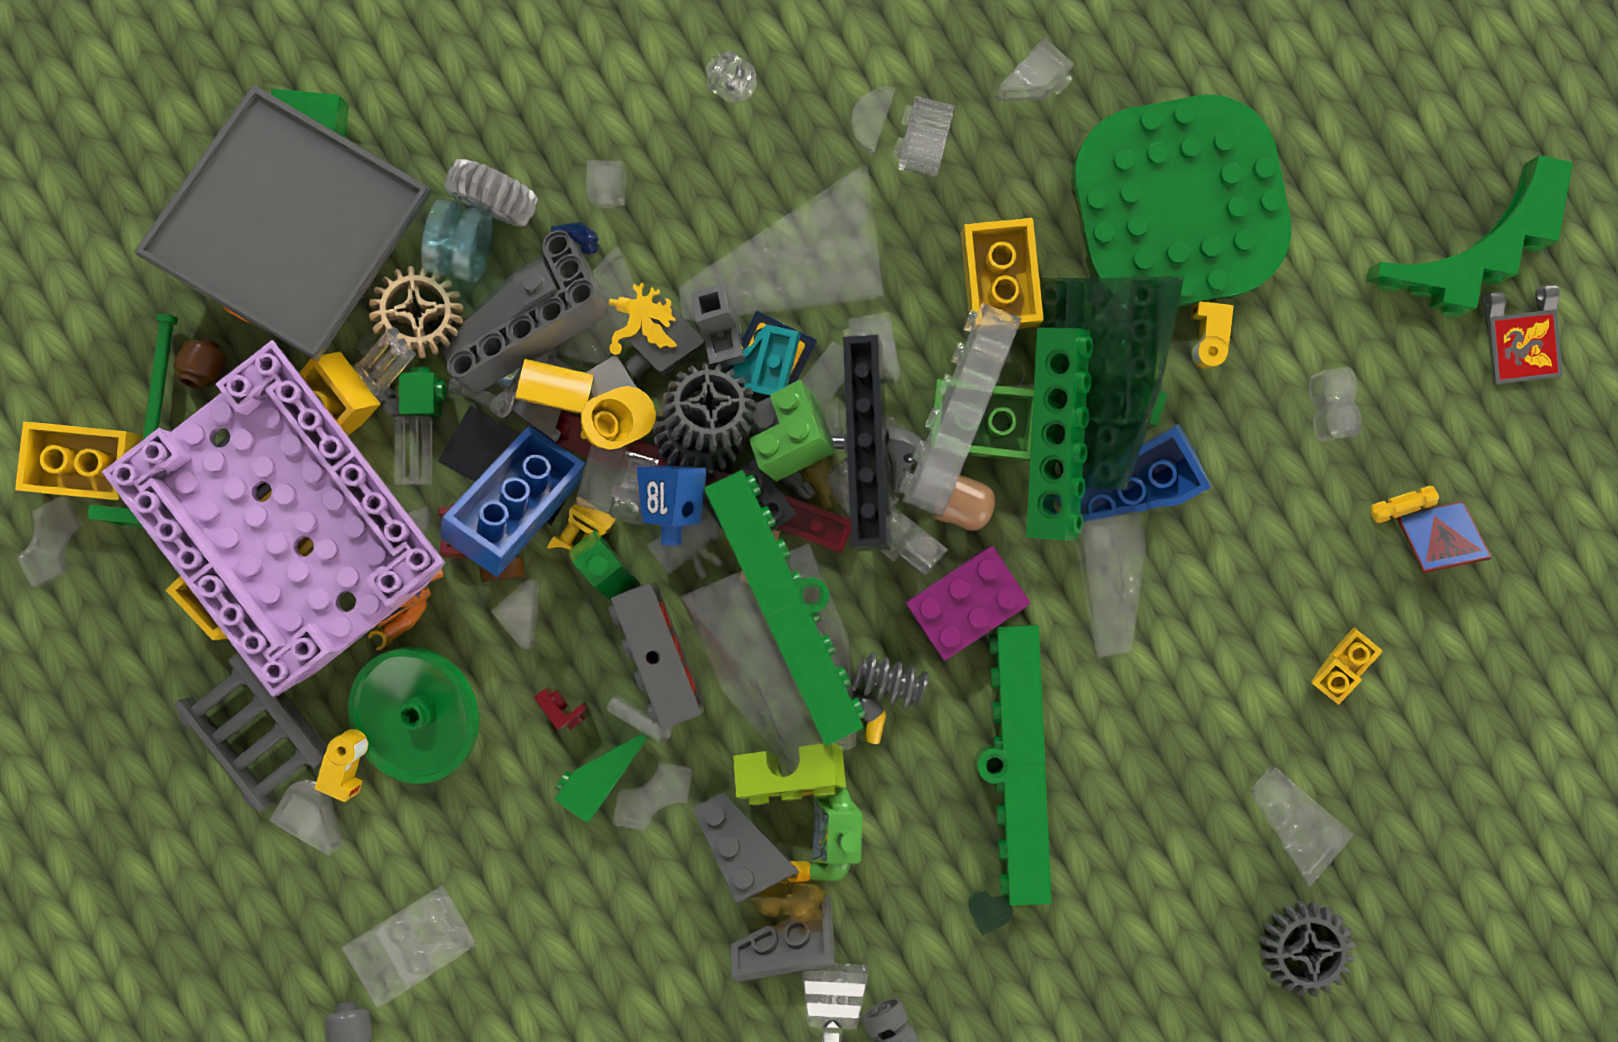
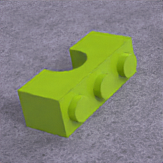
[733,743,846,805]

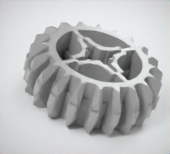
[444,159,538,227]

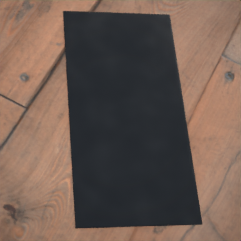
[438,405,567,526]

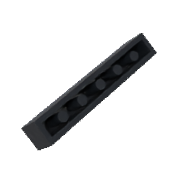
[843,334,892,552]

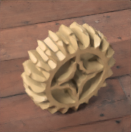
[369,266,464,359]

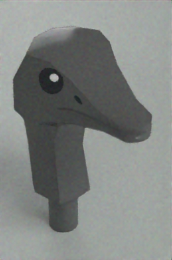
[831,425,922,493]

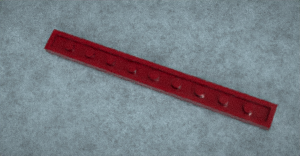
[525,412,850,553]

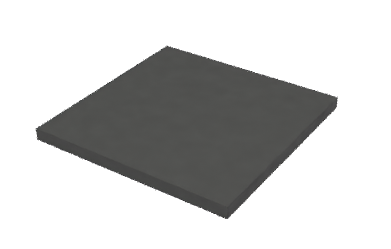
[134,84,432,362]

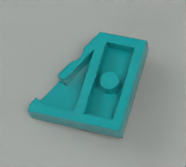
[733,324,801,397]

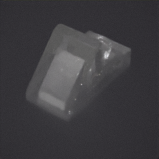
[610,451,659,526]

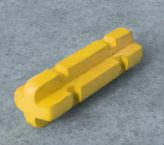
[1370,486,1439,523]

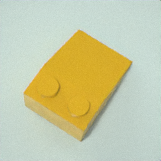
[299,352,381,436]

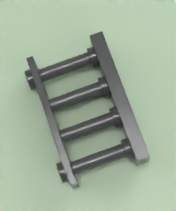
[174,652,327,812]

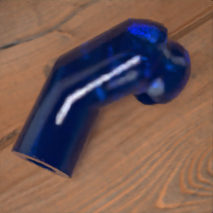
[551,222,599,254]

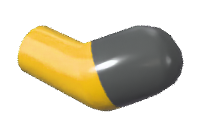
[855,693,886,744]

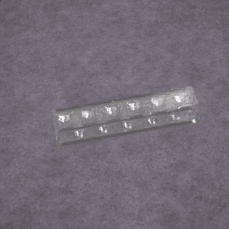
[899,303,1022,517]

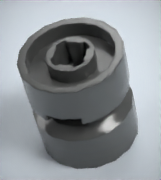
[860,998,920,1042]

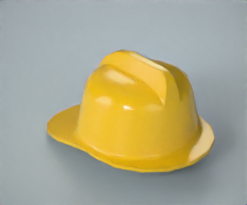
[580,386,656,450]

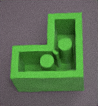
[749,380,836,482]

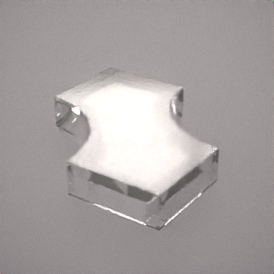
[17,496,83,587]
[612,762,693,831]

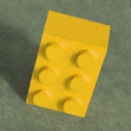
[960,218,1043,333]
[15,421,143,501]

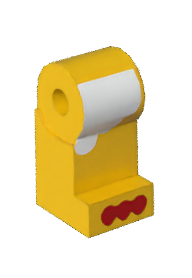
[1191,301,1234,369]
[314,729,368,802]

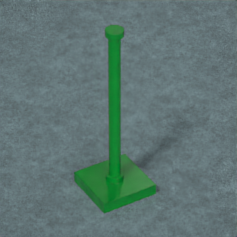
[87,314,178,528]

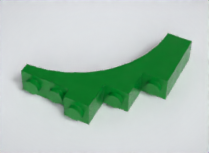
[1366,155,1573,317]

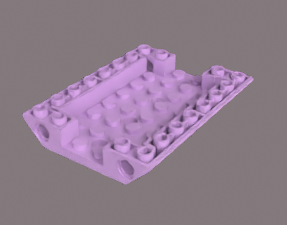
[102,340,445,697]

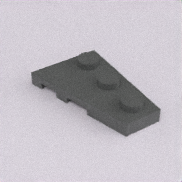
[693,793,799,904]

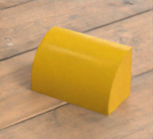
[516,359,593,414]

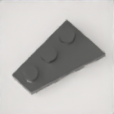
[731,894,835,982]

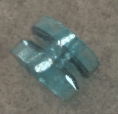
[422,198,493,284]

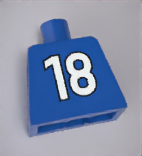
[637,465,706,546]

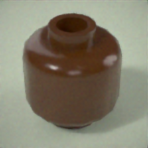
[173,337,227,390]

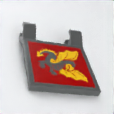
[1482,285,1563,385]

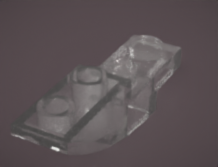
[826,458,948,575]

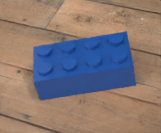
[440,425,585,577]

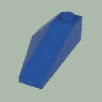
[1056,424,1211,522]

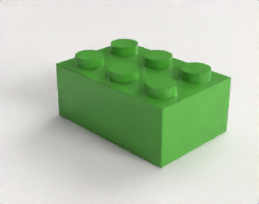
[927,379,1034,462]

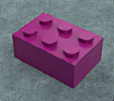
[904,546,1031,661]

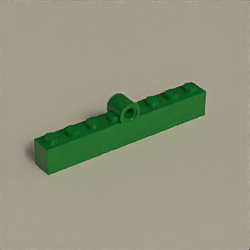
[704,470,866,746]
[974,624,1052,906]

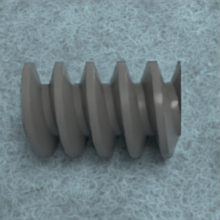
[851,652,928,711]

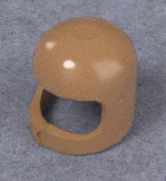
[931,473,996,530]

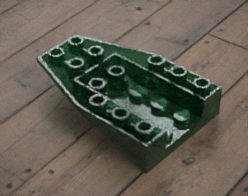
[1039,276,1184,490]

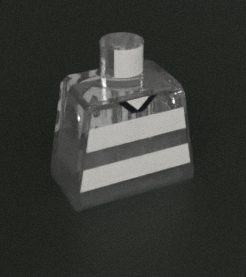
[802,963,868,1042]

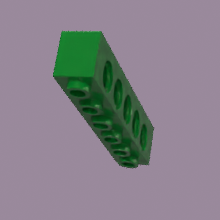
[1026,328,1093,541]

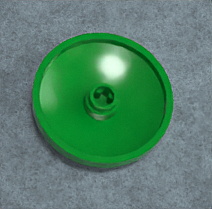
[348,646,479,784]

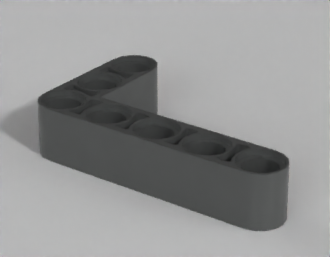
[447,230,608,393]

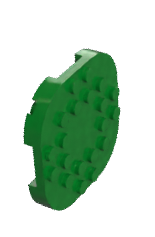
[1071,94,1291,313]

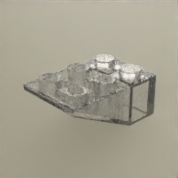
[342,885,477,1009]

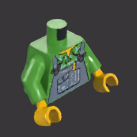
[787,788,863,882]

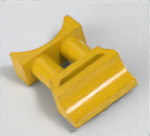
[547,497,616,550]

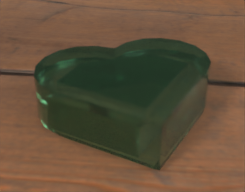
[968,890,1013,936]

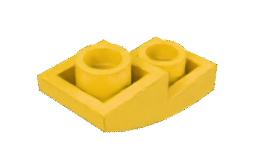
[1311,627,1383,705]

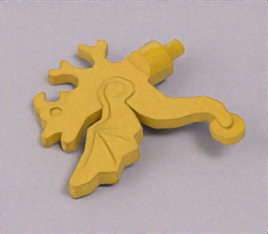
[608,283,677,355]

